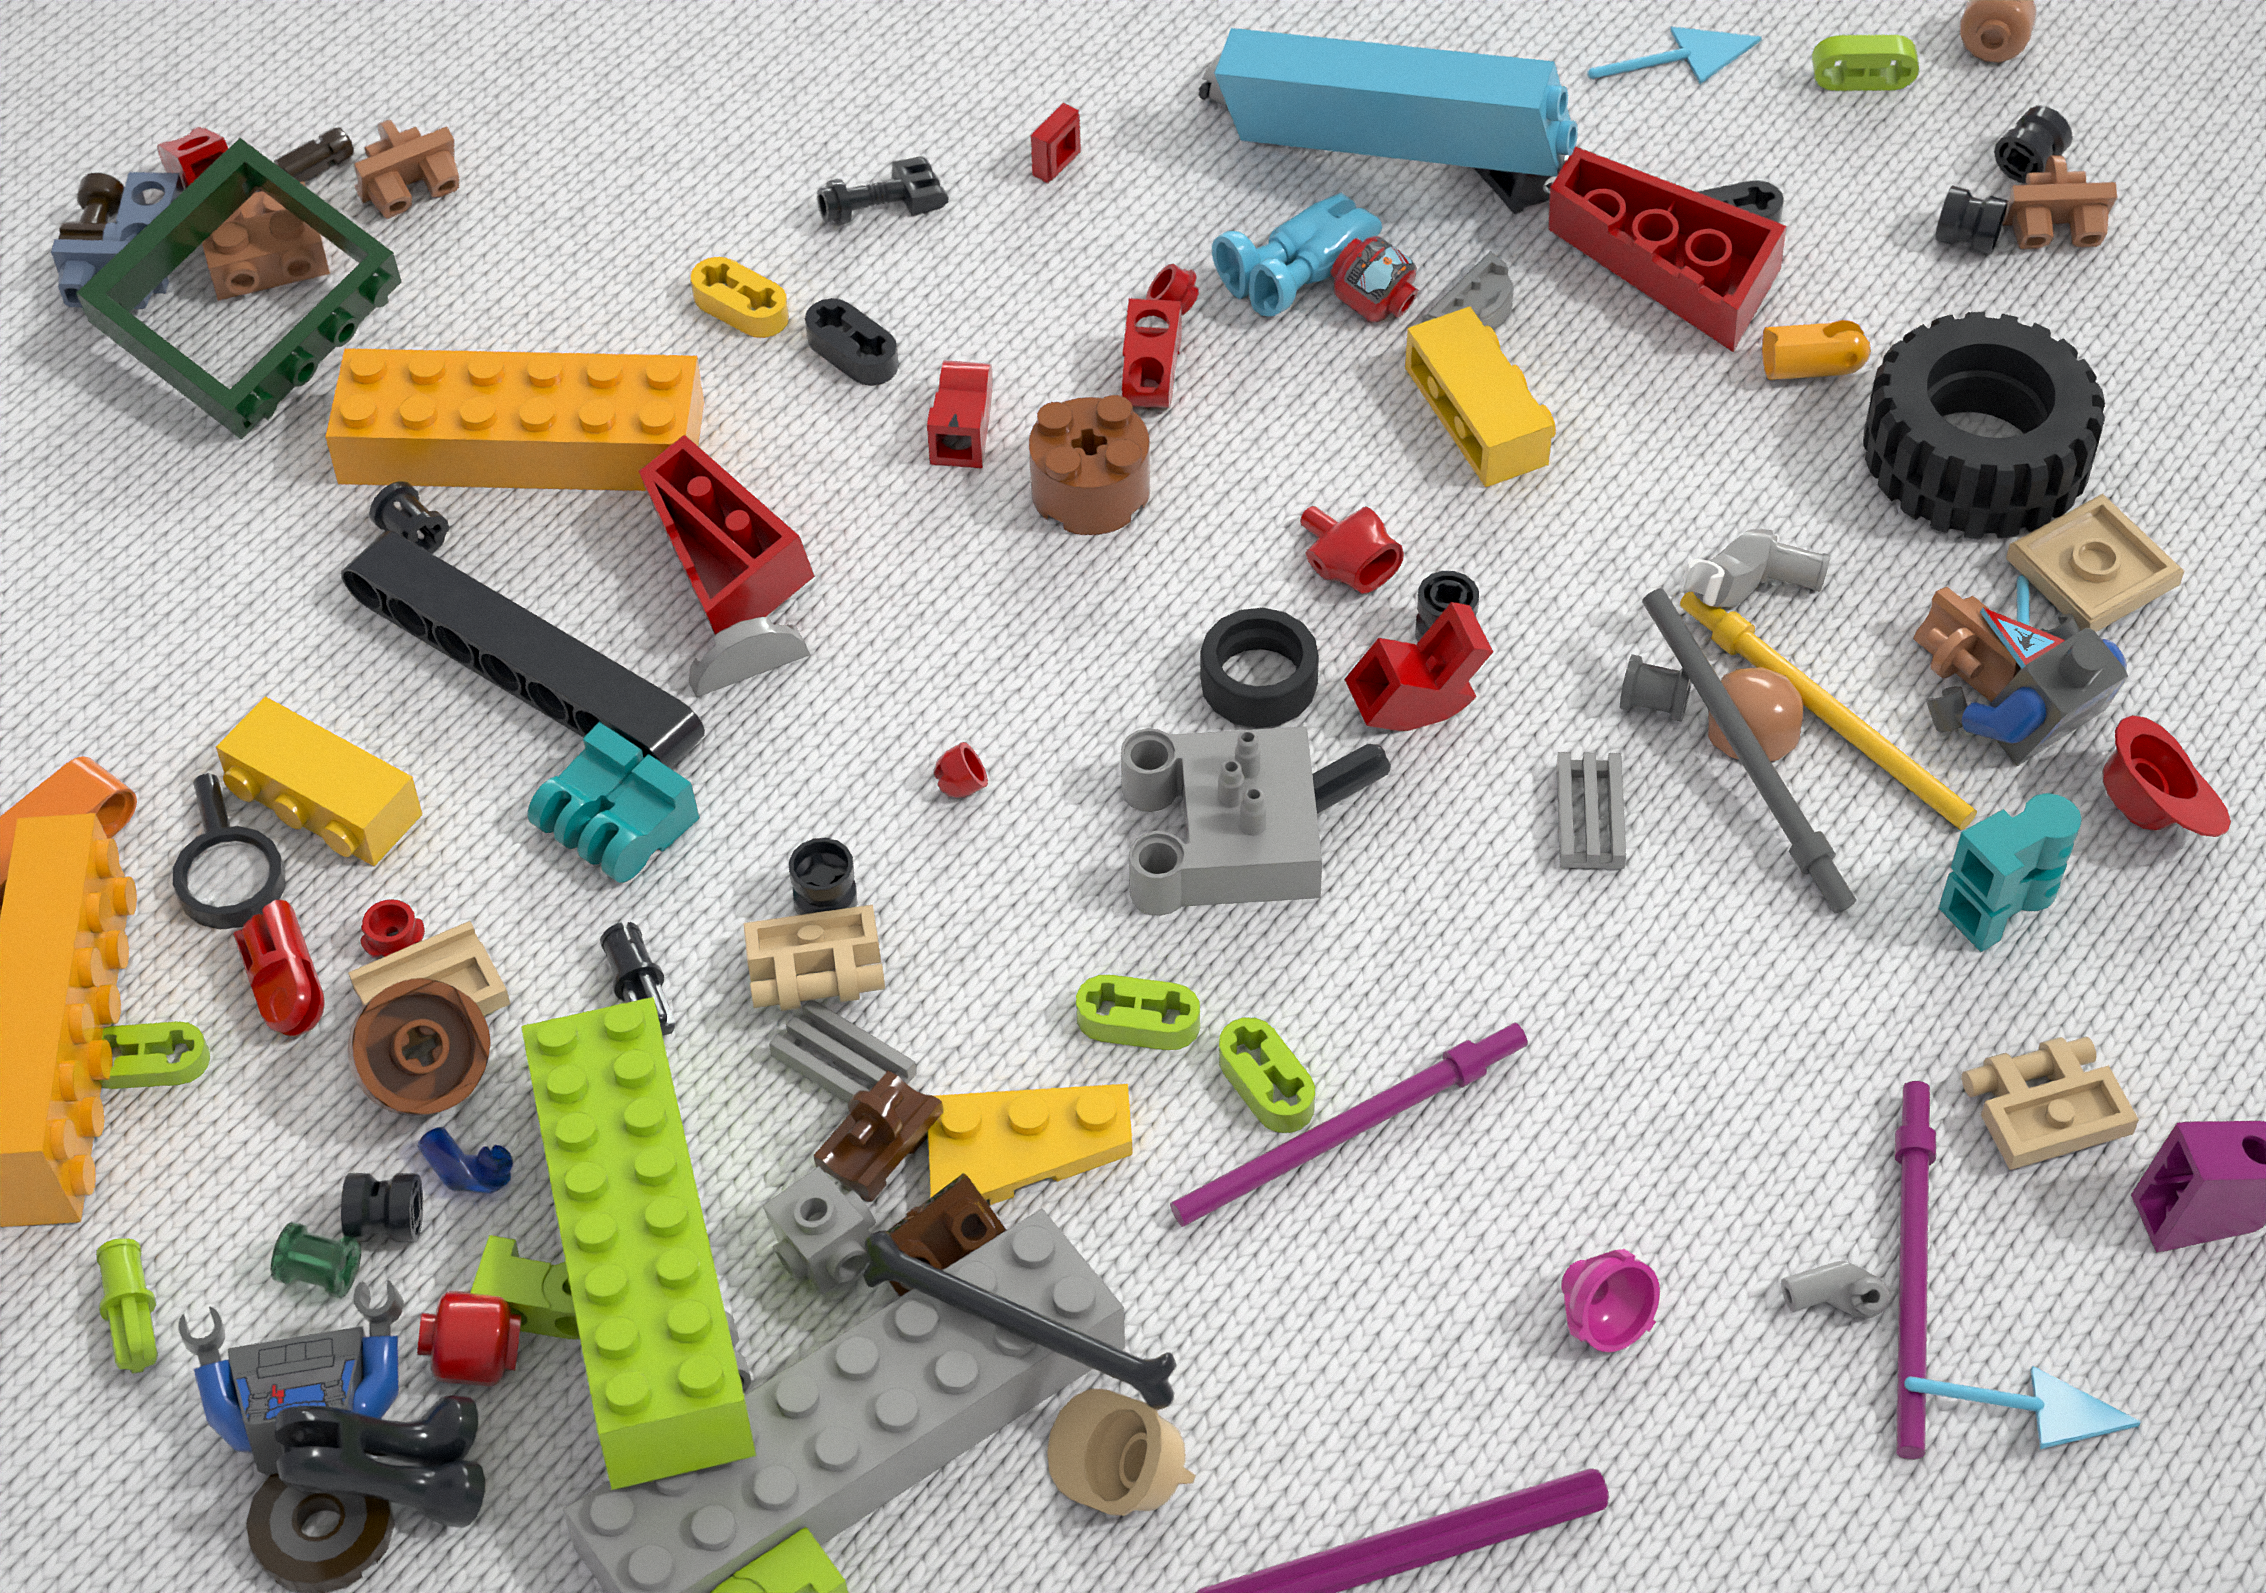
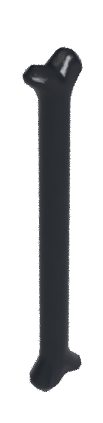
[863,1230,1177,1410]

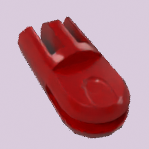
[233,900,325,1036]

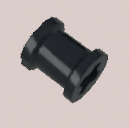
[369,481,449,554]

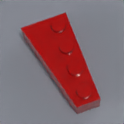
[1549,146,1787,352]

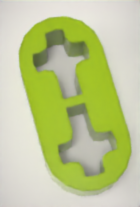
[1812,35,1919,91]
[1076,975,1200,1050]
[1219,1017,1315,1133]
[99,1021,211,1089]

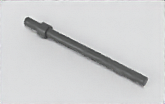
[1642,588,1857,913]

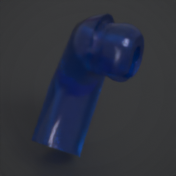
[418,1127,513,1194]

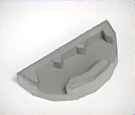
[1423,251,1513,330]
[689,617,811,698]

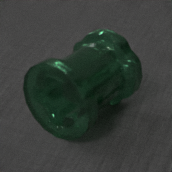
[270,1221,362,1299]

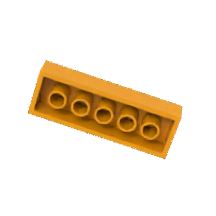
[325,348,704,491]
[0,813,137,1227]

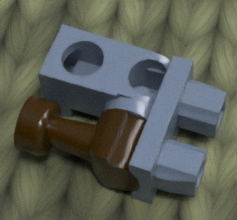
[51,172,184,309]

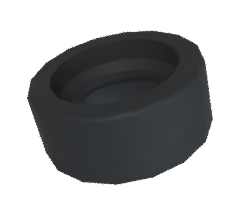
[1200,607,1319,728]

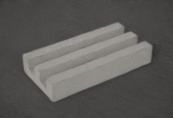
[1556,752,1626,869]
[769,1000,917,1103]

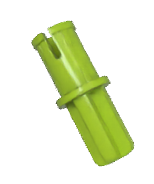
[96,1238,158,1374]

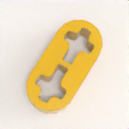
[690,257,789,338]

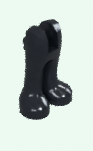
[274,1395,486,1528]

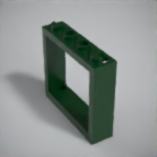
[76,138,402,440]

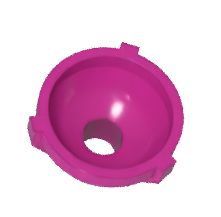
[1561,1249,1660,1352]

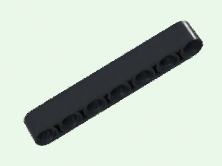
[341,530,705,769]

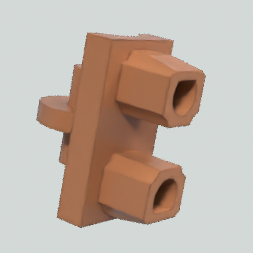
[354,119,459,219]
[2002,155,2118,249]
[1913,587,2021,702]

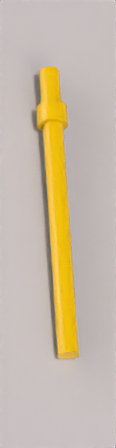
[1680,592,1977,830]

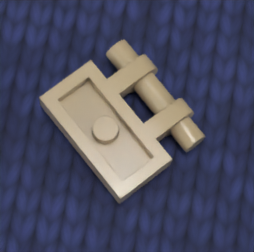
[743,905,886,1011]
[1962,1037,2139,1170]

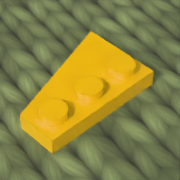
[928,1084,1133,1205]

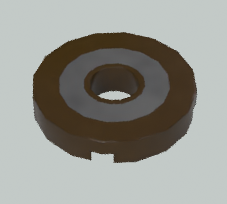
[246,1473,395,1593]

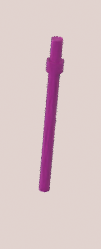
[1170,1023,1528,1227]
[1895,1081,1936,1459]

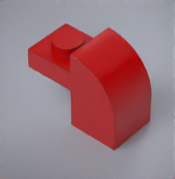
[1344,602,1493,731]

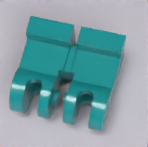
[527,722,700,883]
[1938,793,2082,952]

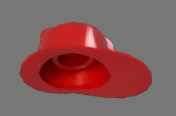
[2102,715,2231,837]

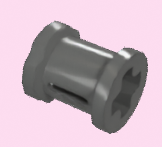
[1620,654,1692,722]

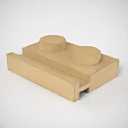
[348,921,510,1051]

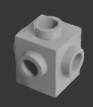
[762,1166,876,1295]

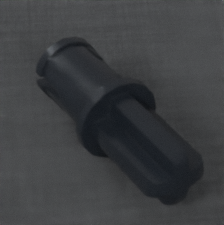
[600,922,675,1036]

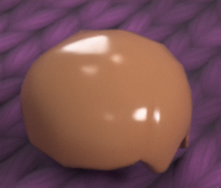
[1708,667,1803,761]

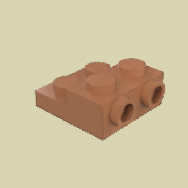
[202,181,330,301]

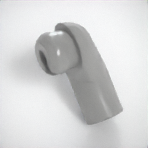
[1781,1261,1890,1319]

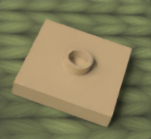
[2006,494,2184,632]

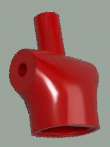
[1300,506,1404,594]

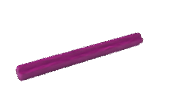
[1196,1468,1609,1593]

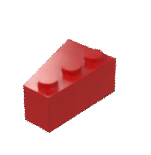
[638,434,815,635]

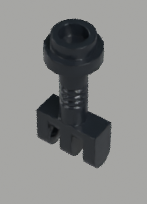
[817,156,949,225]

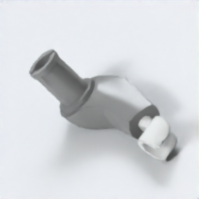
[1680,529,1830,607]

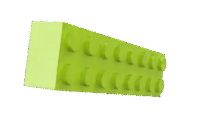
[521,997,756,1490]

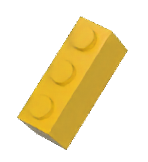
[1405,306,1556,488]
[216,696,423,867]

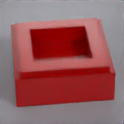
[1030,103,1081,183]

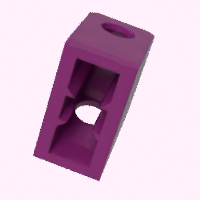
[2131,1121,2266,1252]

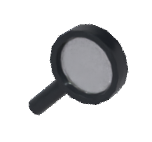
[173,773,285,930]

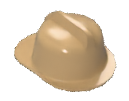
[1047,1388,1196,1516]

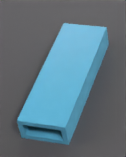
[1214,28,1578,177]

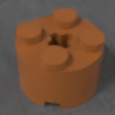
[1029,395,1150,535]
[348,978,491,1116]

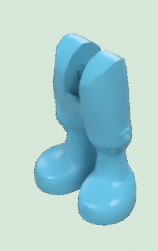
[1212,192,1383,316]

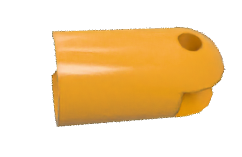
[1762,320,1871,380]

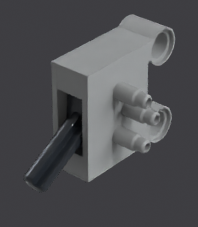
[1121,726,1391,916]

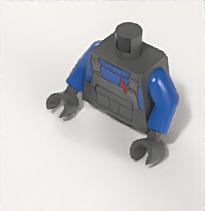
[1926,614,2128,766]
[178,1280,404,1490]

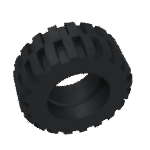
[1863,312,2105,539]

